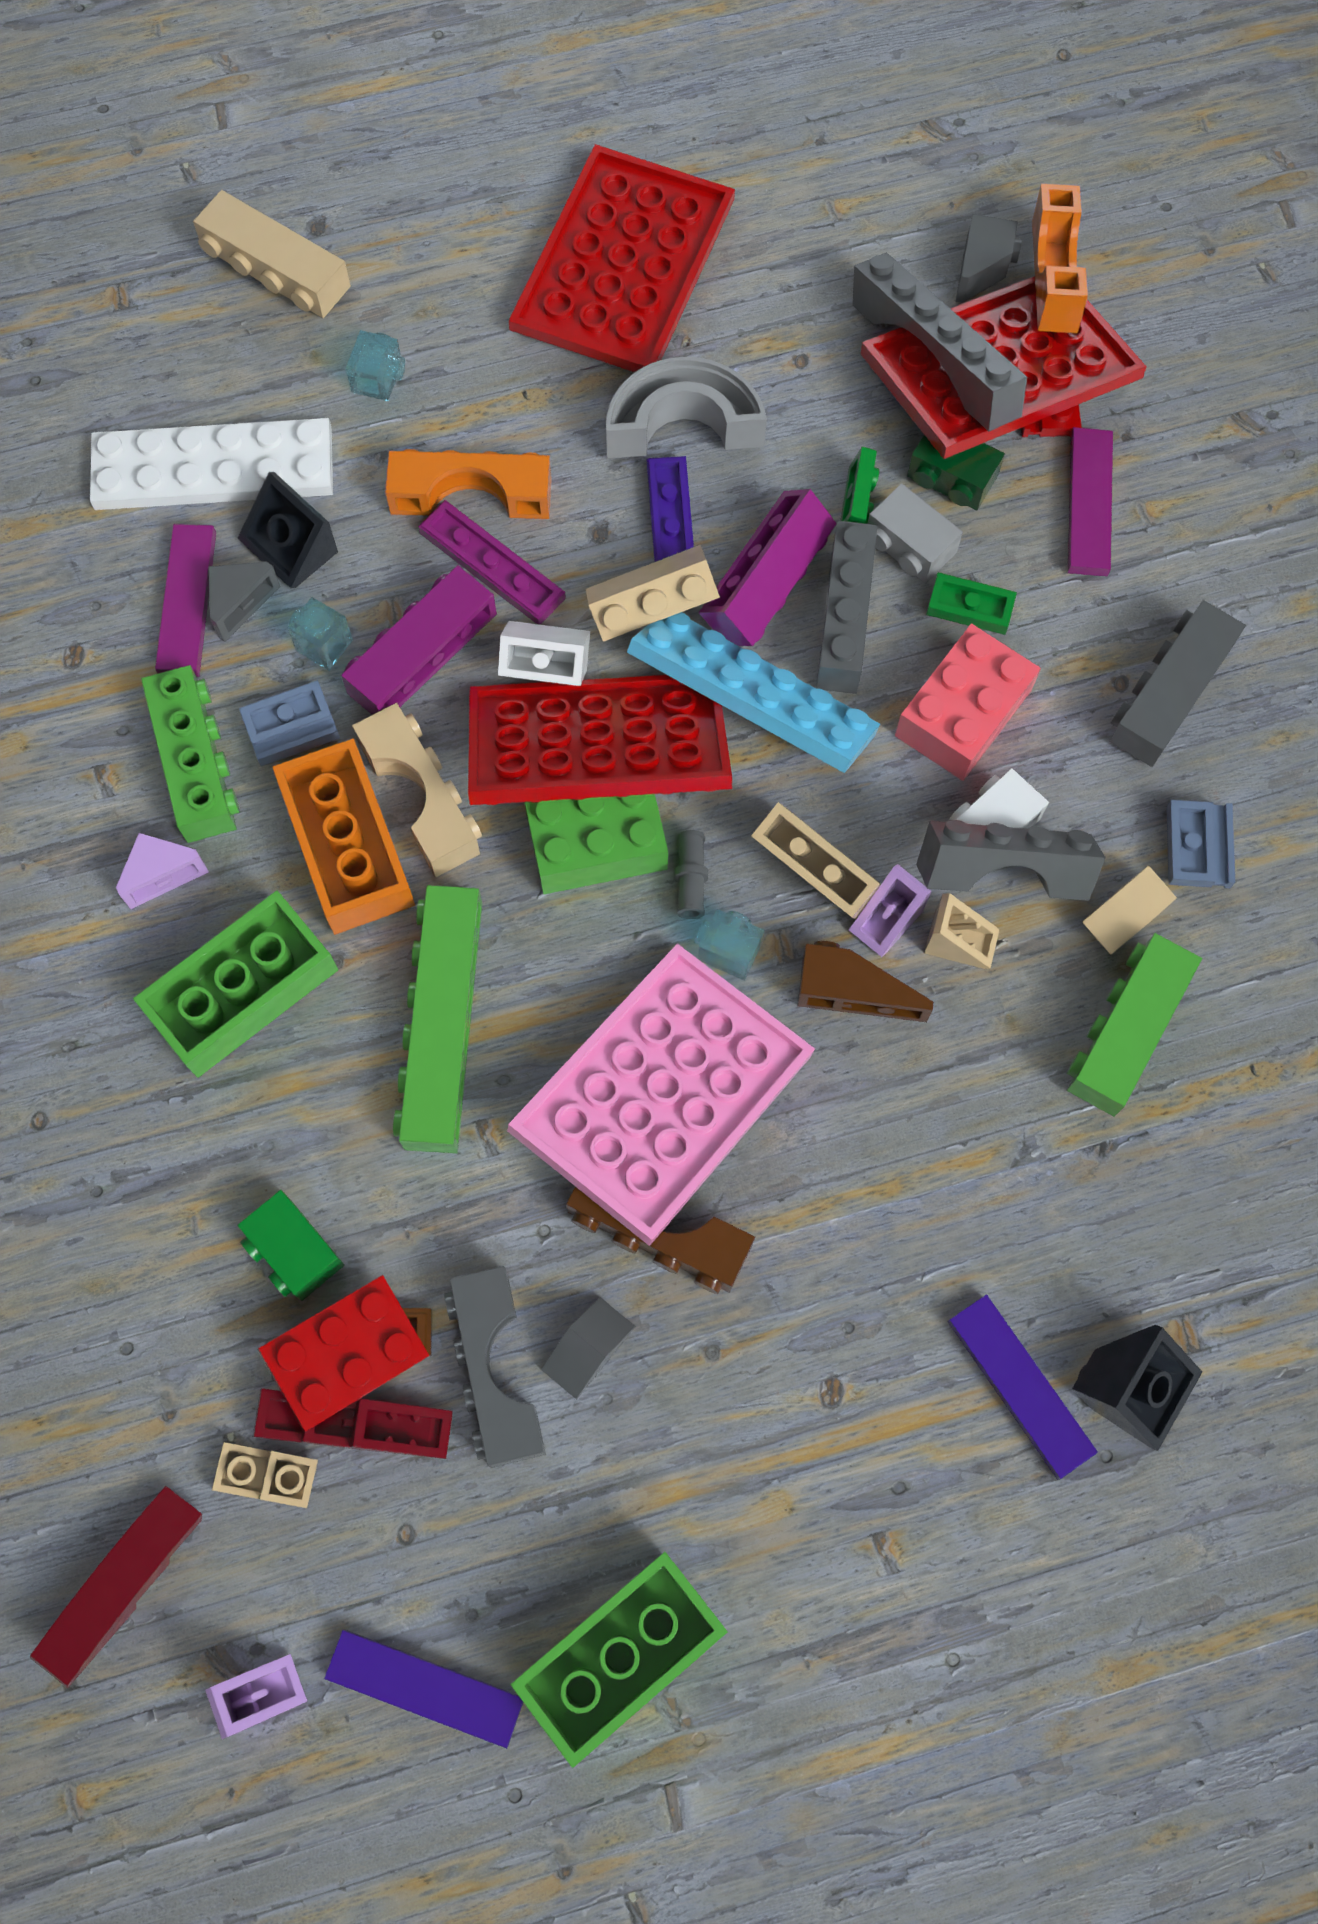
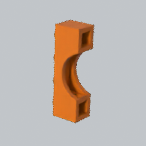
[1032,184,1088,333]
[385,449,552,519]

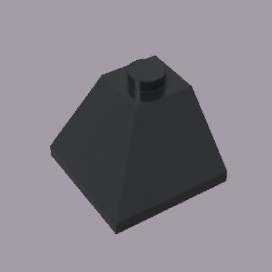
[1072,1325,1202,1451]

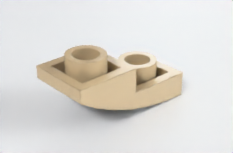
[1082,865,1177,955]
[212,1442,318,1508]

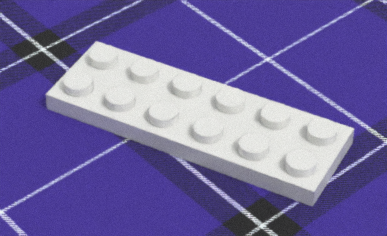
[90,418,333,510]

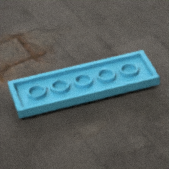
[627,612,880,773]

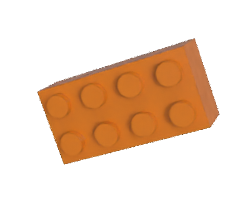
[272,738,416,935]

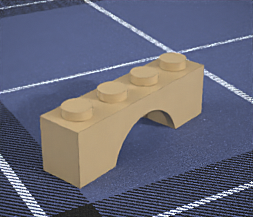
[352,703,482,878]

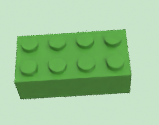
[133,890,338,1078]
[510,1552,728,1768]

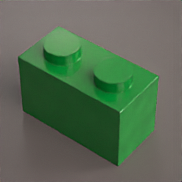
[237,1190,345,1301]

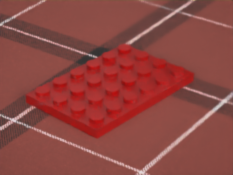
[509,144,735,372]
[860,276,1147,459]
[468,675,732,805]

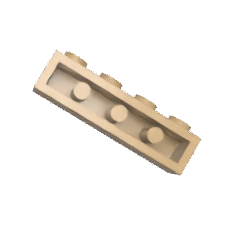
[193,190,351,318]

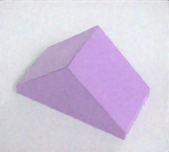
[116,833,209,909]
[849,864,931,957]
[205,1654,307,1739]

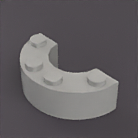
[606,357,767,459]

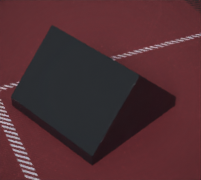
[238,472,338,588]

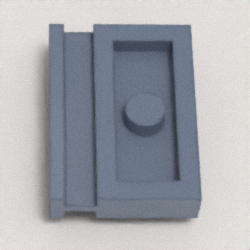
[239,680,340,766]
[1167,800,1235,889]

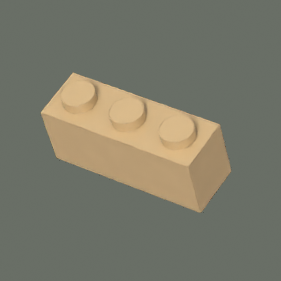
[585,545,720,642]
[751,802,881,919]

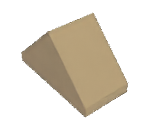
[924,893,1000,969]

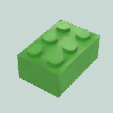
[524,794,668,895]

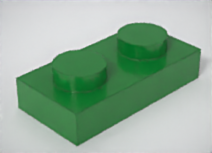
[840,446,879,524]
[926,572,1017,635]

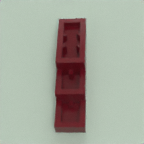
[252,1388,453,1459]
[30,1486,202,1688]

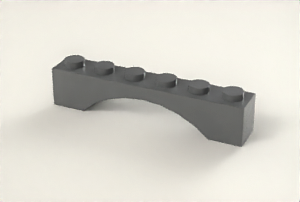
[852,252,1027,432]

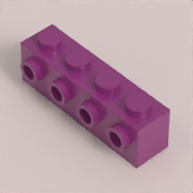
[698,489,836,646]
[341,565,497,715]

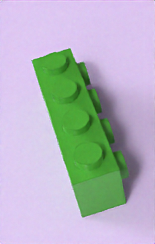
[141,665,240,843]
[1066,933,1203,1117]

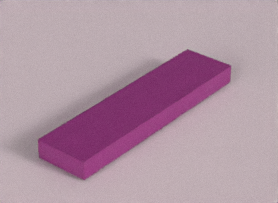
[1068,428,1113,577]
[418,500,566,625]
[155,524,216,677]

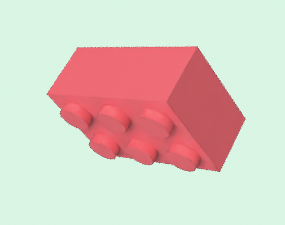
[895,623,1041,781]

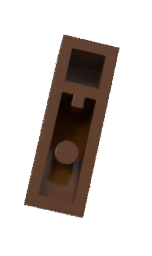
[797,941,934,1023]

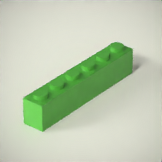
[393,885,482,1154]

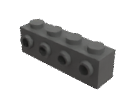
[1109,600,1246,767]

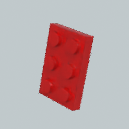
[257,1275,429,1432]

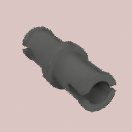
[674,830,708,919]

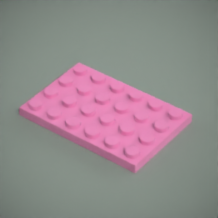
[507,943,815,1246]

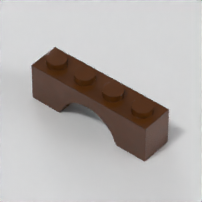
[566,1186,755,1294]

